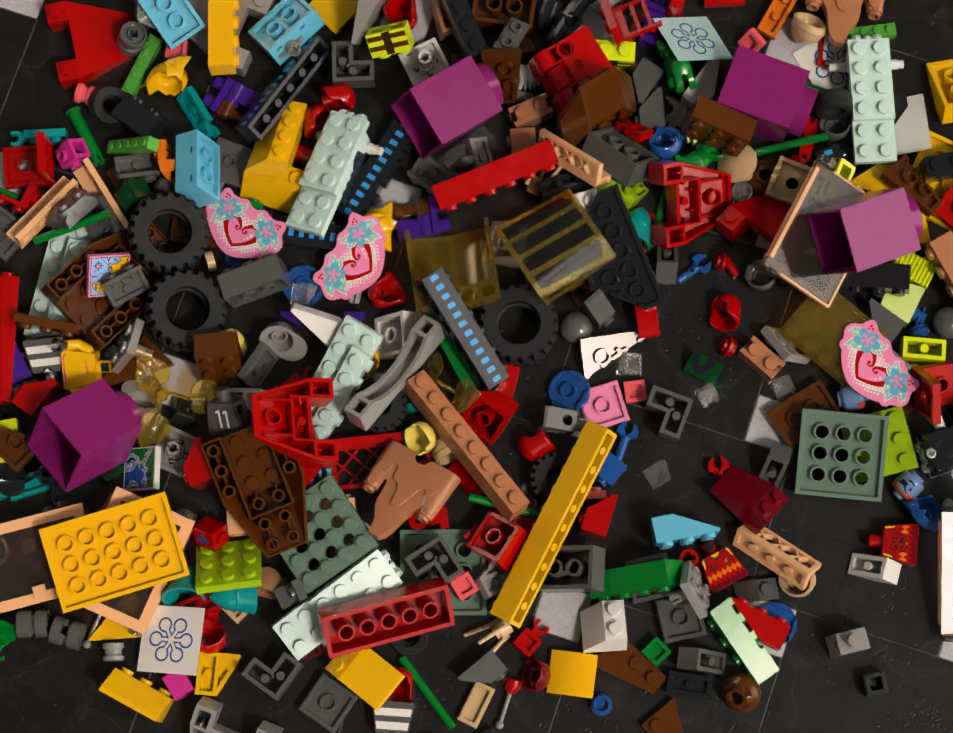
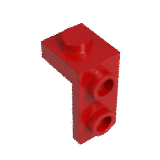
[0,183,41,214]

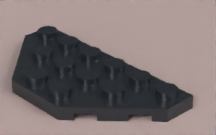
[574,184,666,310]

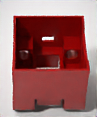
[526,25,613,117]

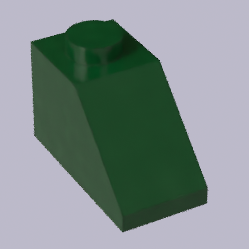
[115,178,154,220]

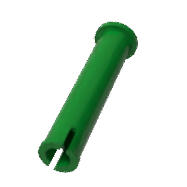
[65,106,106,167]

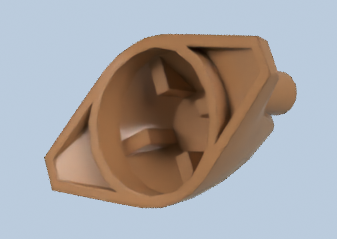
[257,567,288,600]

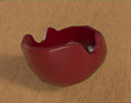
[521,657,551,692]

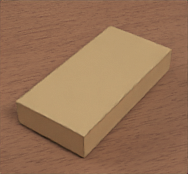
[457,682,495,729]

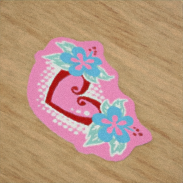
[206,188,286,259]
[313,212,386,300]
[839,319,919,407]

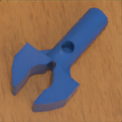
[676,254,712,284]
[615,421,638,461]

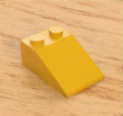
[926,59,953,124]
[325,648,405,711]

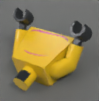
[51,338,112,397]

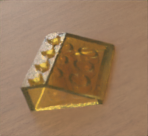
[779,280,889,386]

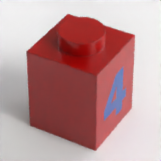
[193,516,229,552]

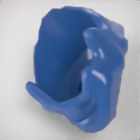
[647,126,685,160]
[903,495,945,532]

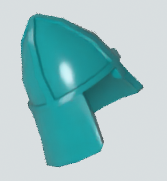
[629,207,652,251]
[161,563,206,606]
[209,587,257,615]

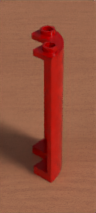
[0,272,20,405]

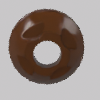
[745,159,777,196]
[722,673,761,713]

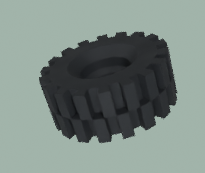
[356,378,407,434]
[528,452,569,505]

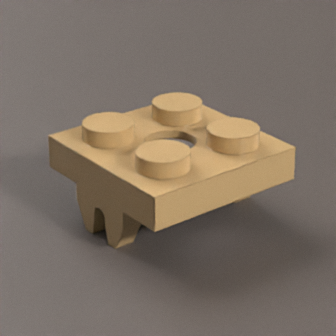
[765,156,811,210]

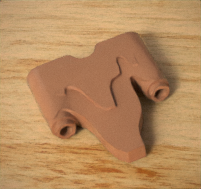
[805,0,885,48]
[362,440,461,540]

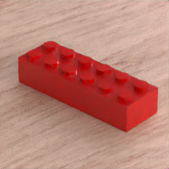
[431,139,559,212]
[316,577,455,659]

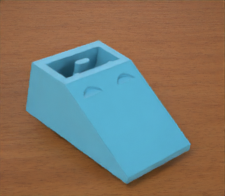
[648,514,721,550]

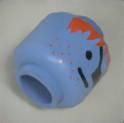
[836,384,869,412]
[892,470,924,501]

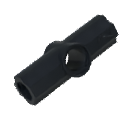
[543,0,593,46]

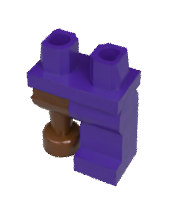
[626,0,668,51]
[202,76,262,122]
[394,196,451,244]

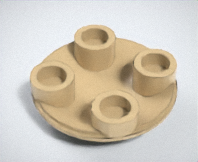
[717,145,757,183]

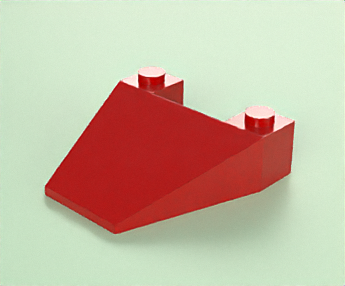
[44,1,140,90]
[648,159,732,248]
[716,186,820,279]
[250,377,339,469]

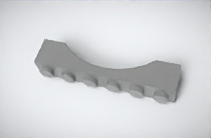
[344,314,445,431]

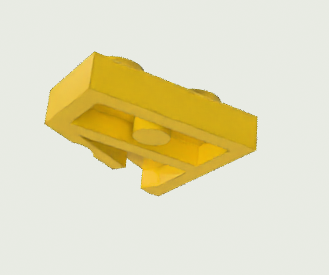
[195,652,242,697]

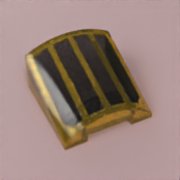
[494,189,617,305]

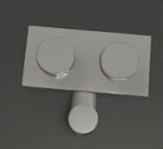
[451,137,493,172]

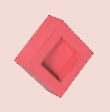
[737,27,767,52]
[165,40,189,60]
[623,380,647,404]
[584,487,607,502]
[450,571,479,602]

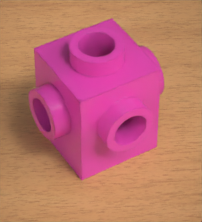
[54,138,91,170]

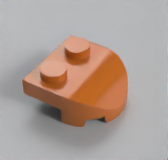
[154,139,176,185]

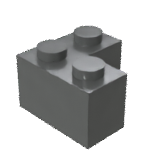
[332,41,375,88]
[644,385,693,443]
[404,535,465,584]
[241,652,304,701]

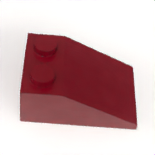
[709,466,790,535]

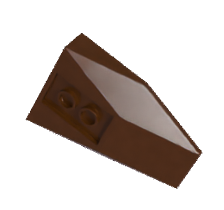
[556,65,638,149]
[40,222,178,351]
[200,426,308,558]

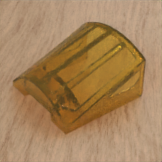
[404,217,501,313]

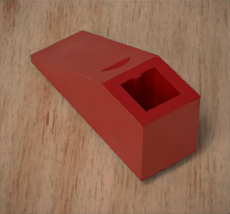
[732,596,791,651]

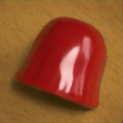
[383,0,418,30]
[320,83,355,112]
[304,104,331,141]
[367,271,405,309]
[709,293,741,332]
[518,432,556,462]
[387,667,413,702]

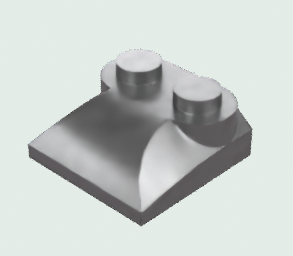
[45,189,99,229]

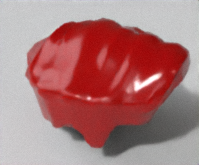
[200,617,227,654]

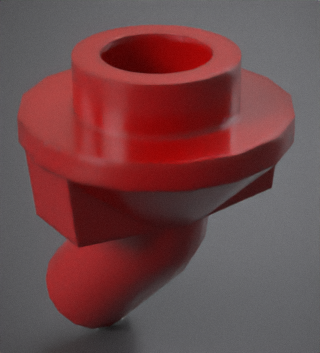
[713,251,740,278]

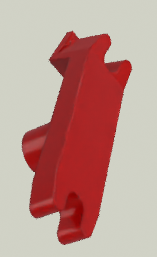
[798,116,820,163]

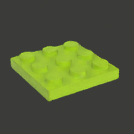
[841,407,919,483]
[195,538,262,594]

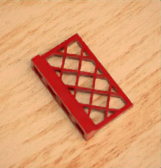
[329,431,417,490]

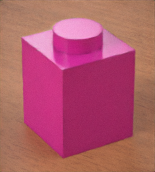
[162,673,195,701]

